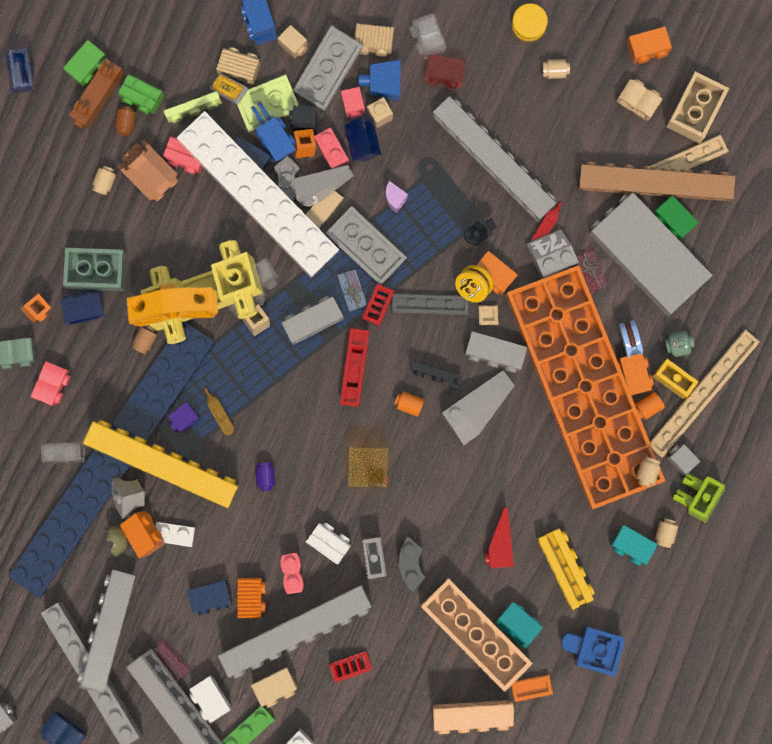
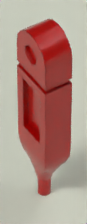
[531,203,562,242]

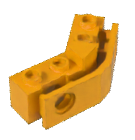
[127,283,218,327]

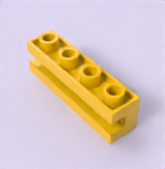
[537,529,595,610]

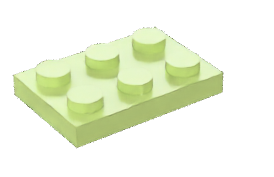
[238,75,298,132]

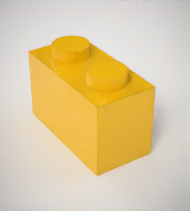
[652,359,698,399]

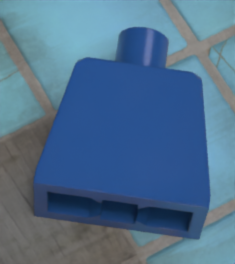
[359,60,401,101]

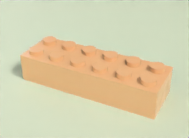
[420,578,533,692]

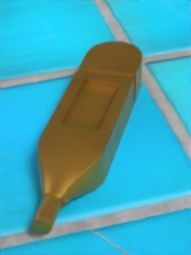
[204,388,234,435]

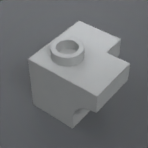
[112,477,145,519]

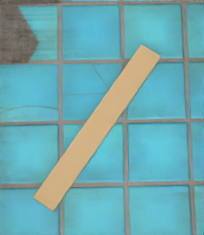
[650,329,760,458]

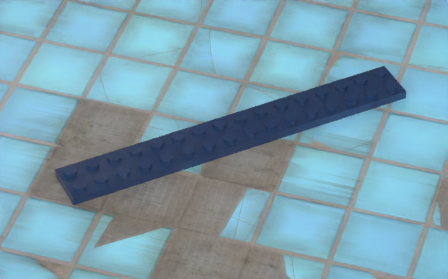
[8,322,215,598]

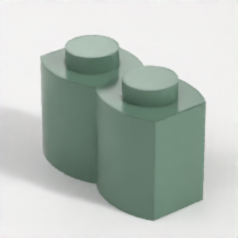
[0,338,37,369]

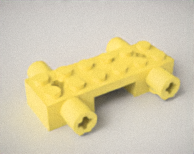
[140,240,263,344]

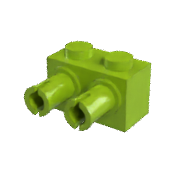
[673,473,725,523]

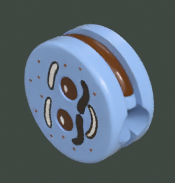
[619,320,643,357]

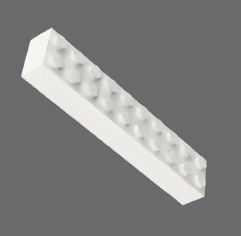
[177,111,339,278]

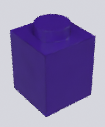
[168,402,200,433]

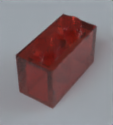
[424,54,466,89]

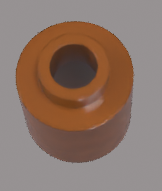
[115,107,136,136]

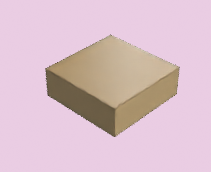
[478,305,498,326]

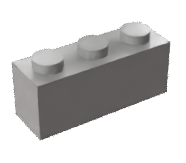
[282,296,344,345]
[465,331,528,373]

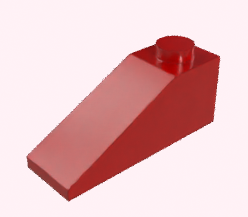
[484,508,514,569]

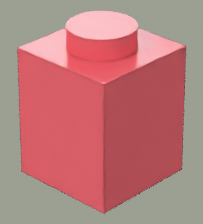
[341,87,365,119]

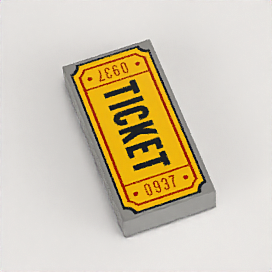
[209,73,248,105]

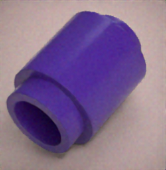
[255,463,276,491]

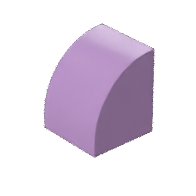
[386,181,408,213]

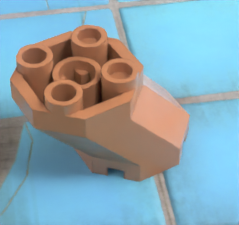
[117,140,178,201]

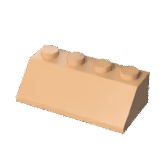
[433,700,513,734]

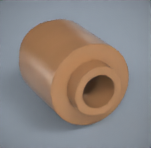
[132,325,157,354]

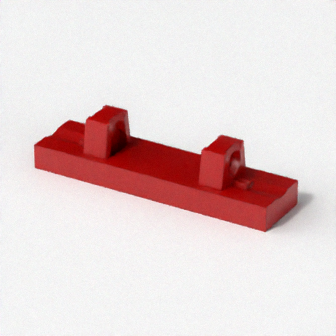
[340,328,370,407]

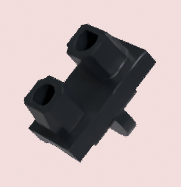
[464,218,497,247]

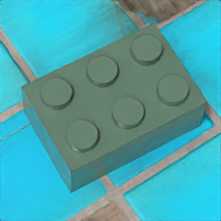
[63,248,127,291]

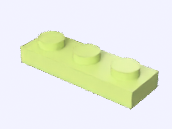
[164,91,221,123]

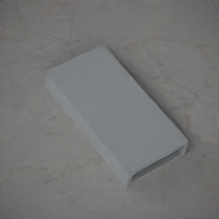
[589,193,713,317]

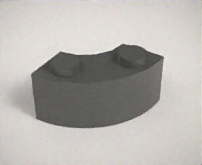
[399,537,425,592]

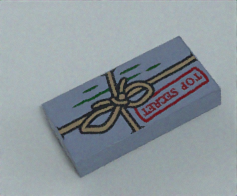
[337,269,367,312]

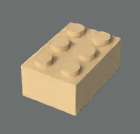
[666,72,729,144]

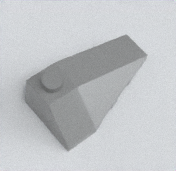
[441,370,515,446]

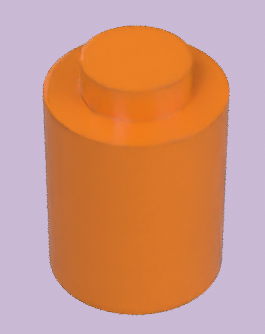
[394,391,425,417]
[635,392,665,421]

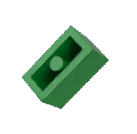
[653,195,699,241]

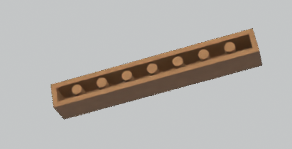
[579,162,735,201]

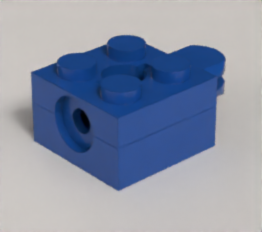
[240,0,277,45]
[250,102,296,162]
[561,626,625,676]

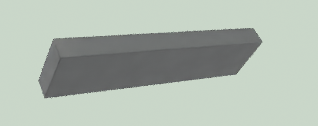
[392,293,469,316]

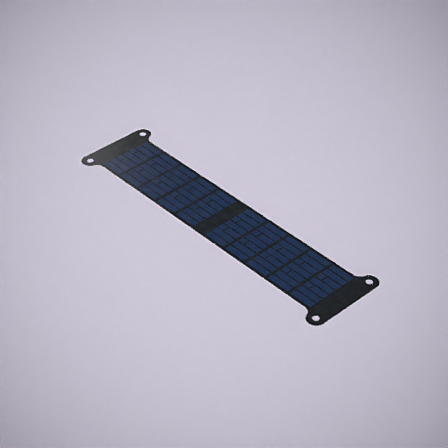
[133,158,486,463]

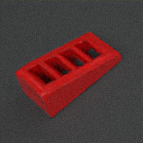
[362,283,395,326]
[329,651,372,683]

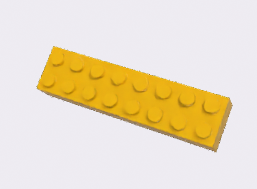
[83,420,238,508]

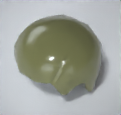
[105,525,129,557]

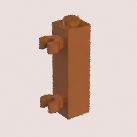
[69,59,125,130]

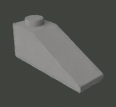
[294,165,354,207]

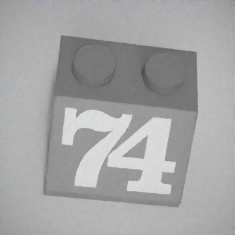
[526,229,579,279]

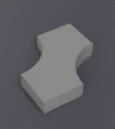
[274,155,301,202]

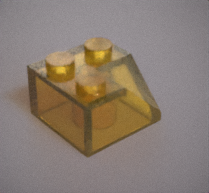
[348,448,388,488]

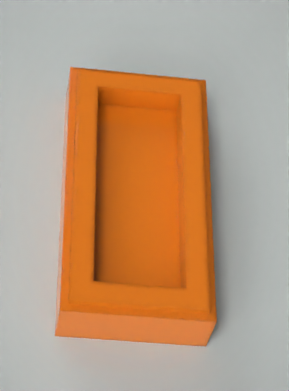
[511,674,553,702]

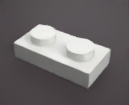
[156,522,195,547]

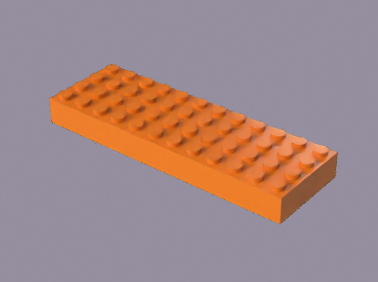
[506,265,665,510]

